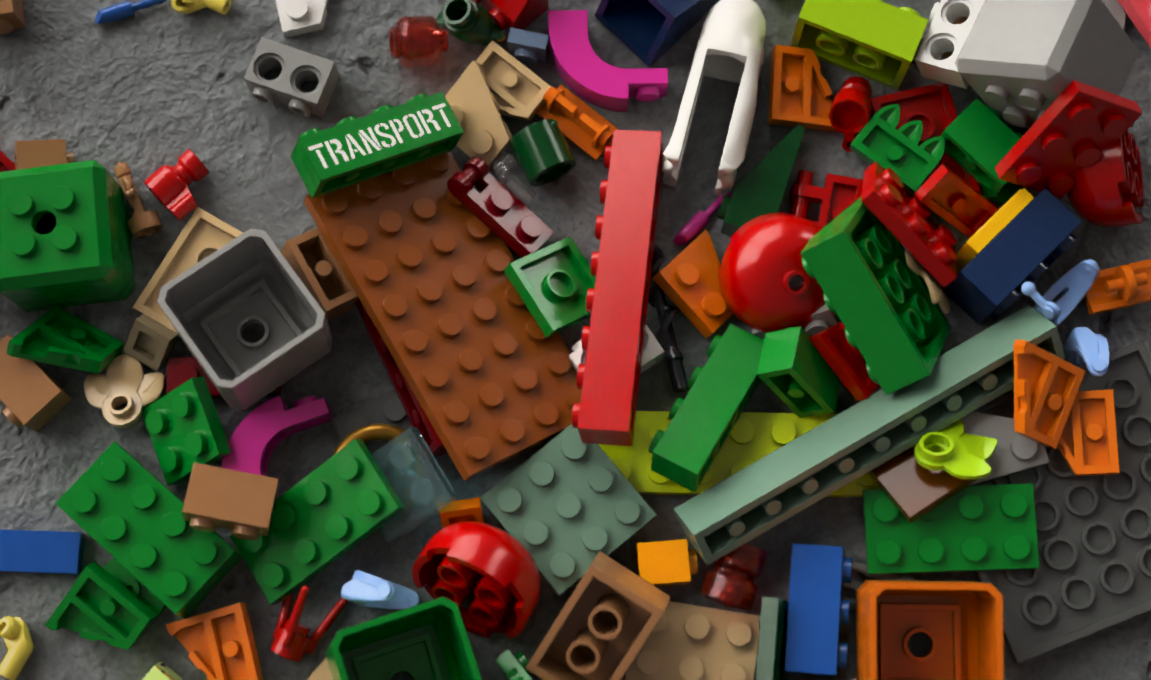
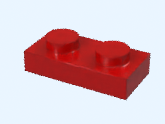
[914,164,999,238]

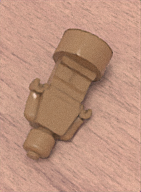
[114,162,163,239]

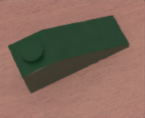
[717,125,806,236]

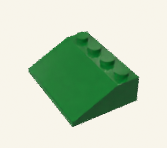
[801,196,951,395]

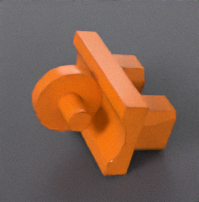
[1084,259,1151,316]

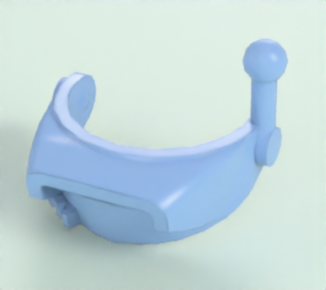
[1021,259,1100,326]
[1064,327,1109,377]
[341,570,421,610]

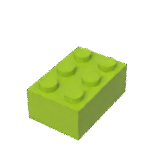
[790,0,929,90]

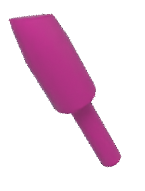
[673,192,732,246]

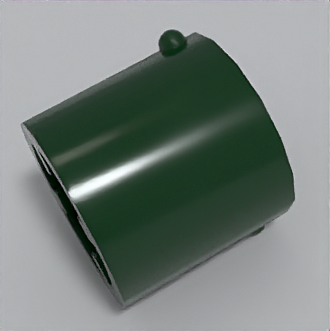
[510,119,576,187]

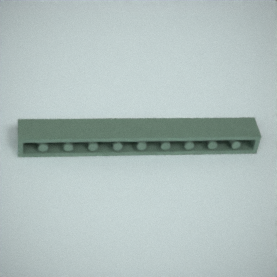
[674,305,1065,565]

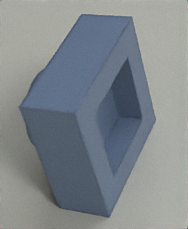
[507,27,550,65]

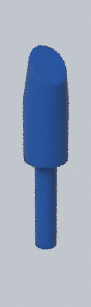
[95,0,167,24]

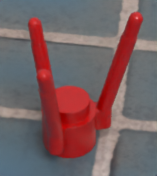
[270,586,349,662]

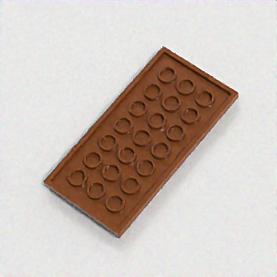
[304,152,582,482]

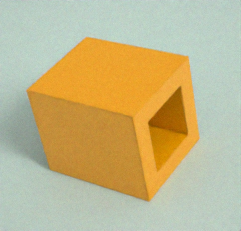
[636,539,698,587]

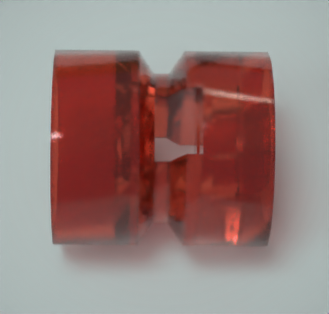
[699,544,768,611]

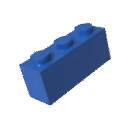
[785,543,853,677]

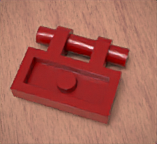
[790,170,863,228]

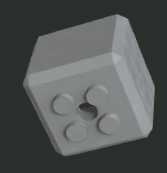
[955,0,1140,128]
[157,229,333,410]

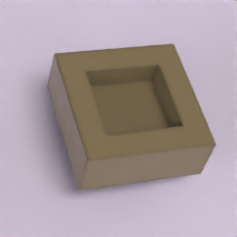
[123,314,178,371]

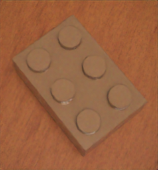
[525,551,671,680]

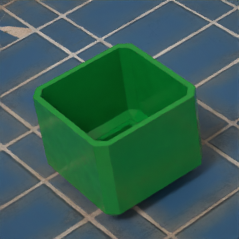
[0,160,135,312]
[325,597,482,680]

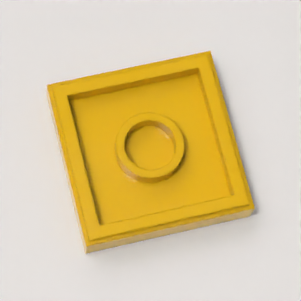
[956,188,1035,272]

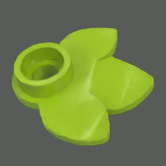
[914,419,997,480]

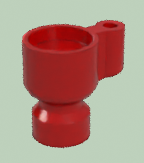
[829,76,872,152]
[143,149,210,221]

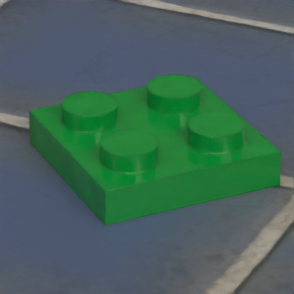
[504,236,596,338]
[142,377,232,486]

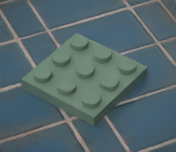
[481,424,657,596]

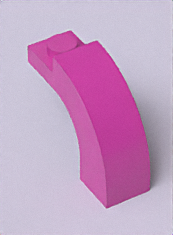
[548,10,668,112]
[221,396,334,477]

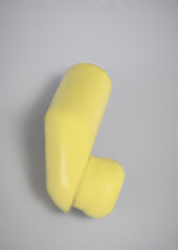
[171,0,232,15]
[0,616,34,680]

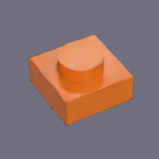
[439,497,485,529]

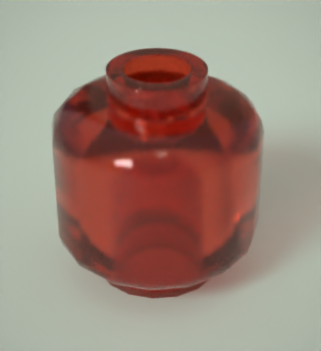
[389,15,448,68]

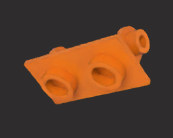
[536,84,619,161]

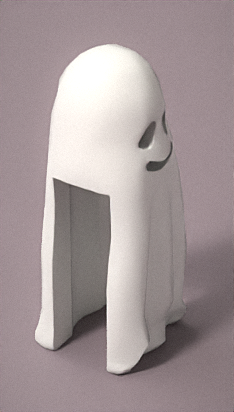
[662,0,766,196]

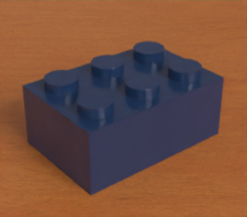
[945,188,1081,325]

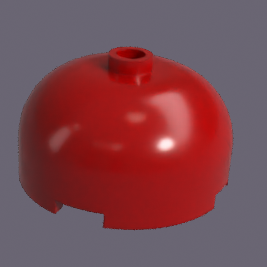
[1067,123,1144,227]
[718,212,825,333]
[412,521,541,639]

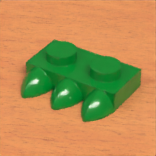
[849,104,945,196]

